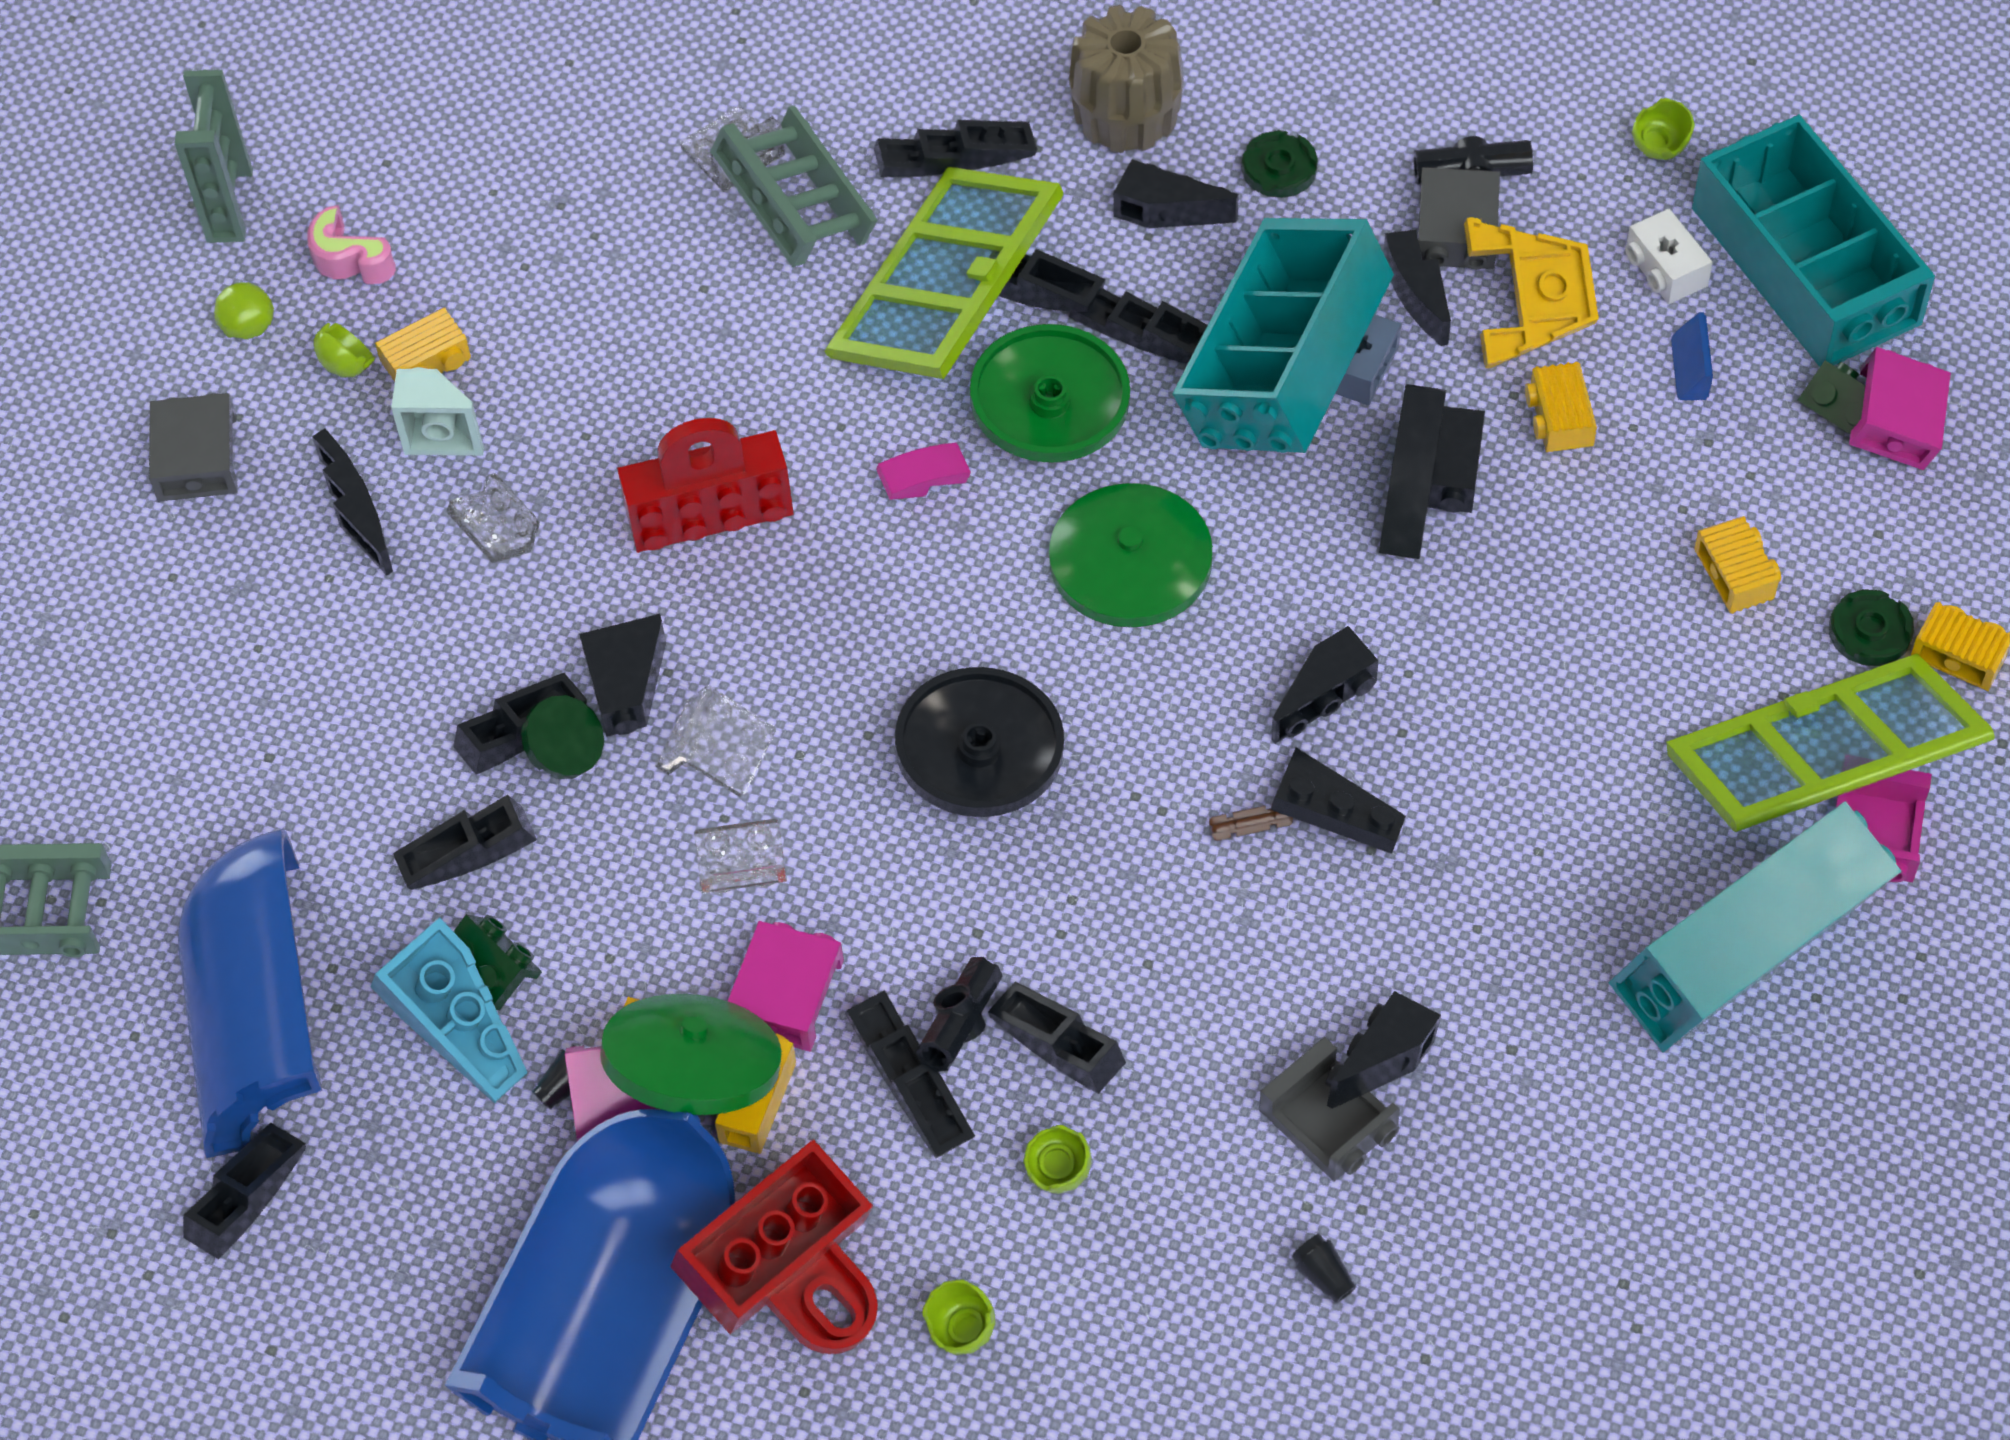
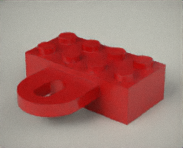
[617,418,794,553]
[670,1139,878,1354]

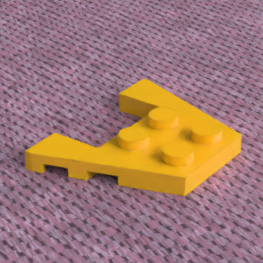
[1464,217,1599,369]

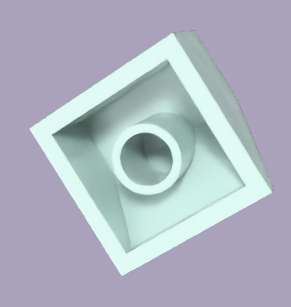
[391,367,484,456]

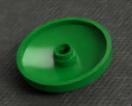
[970,324,1130,463]
[1049,483,1212,627]
[600,994,782,1115]

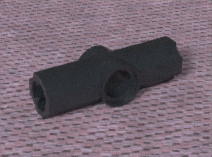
[1413,136,1534,184]
[916,957,1003,1072]

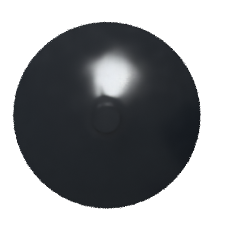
[895,667,1064,817]

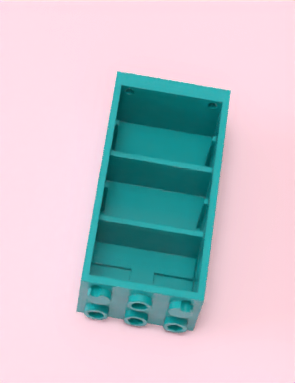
[1692,114,1936,367]
[1172,218,1394,453]
[1608,801,1902,1053]

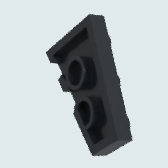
[1271,747,1406,854]

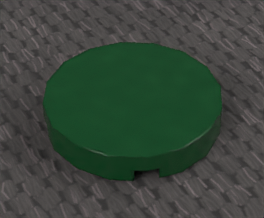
[1241,130,1318,198]
[1829,589,1914,666]
[521,695,605,779]

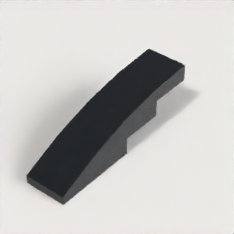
[874,120,1037,177]
[1069,288,1208,364]
[1379,384,1447,559]
[312,428,393,576]
[845,990,975,1158]

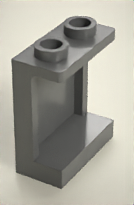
[1418,168,1500,270]
[149,393,238,502]
[1259,1037,1400,1182]

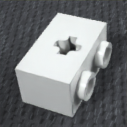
[1625,208,1713,305]

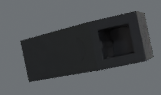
[1113,159,1239,229]
[1271,626,1379,744]
[1326,991,1441,1109]

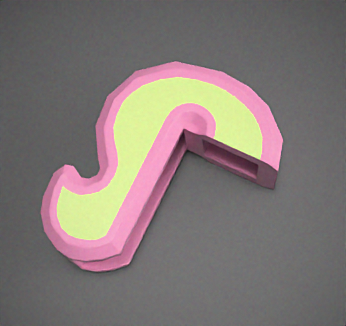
[307,205,396,284]

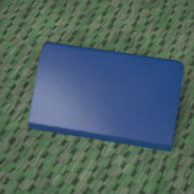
[1671,312,1713,401]

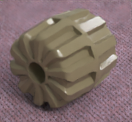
[1069,5,1184,153]

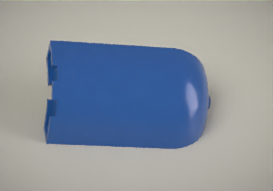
[178,828,322,1158]
[445,1109,735,1440]

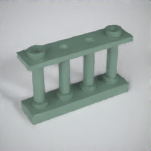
[174,70,253,243]
[710,105,878,268]
[0,843,112,958]

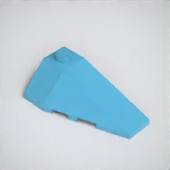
[370,917,528,1103]

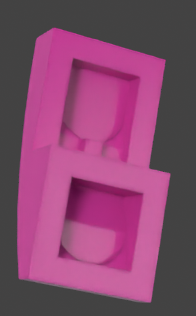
[876,442,971,500]

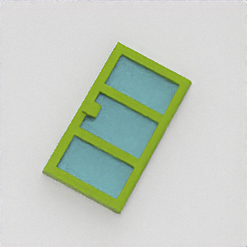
[824,167,1064,379]
[1666,653,1995,832]

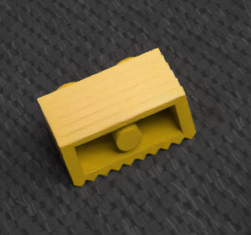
[375,307,471,382]
[1525,361,1597,452]
[1694,516,1781,614]
[1911,602,2010,691]

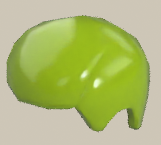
[1631,98,1695,160]
[214,282,274,340]
[313,323,375,378]
[1023,1125,1092,1194]
[922,1279,996,1356]

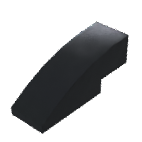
[1383,230,1451,346]
[991,249,1106,312]
[453,673,587,775]
[393,794,537,890]
[988,981,1126,1094]
[183,1122,306,1260]

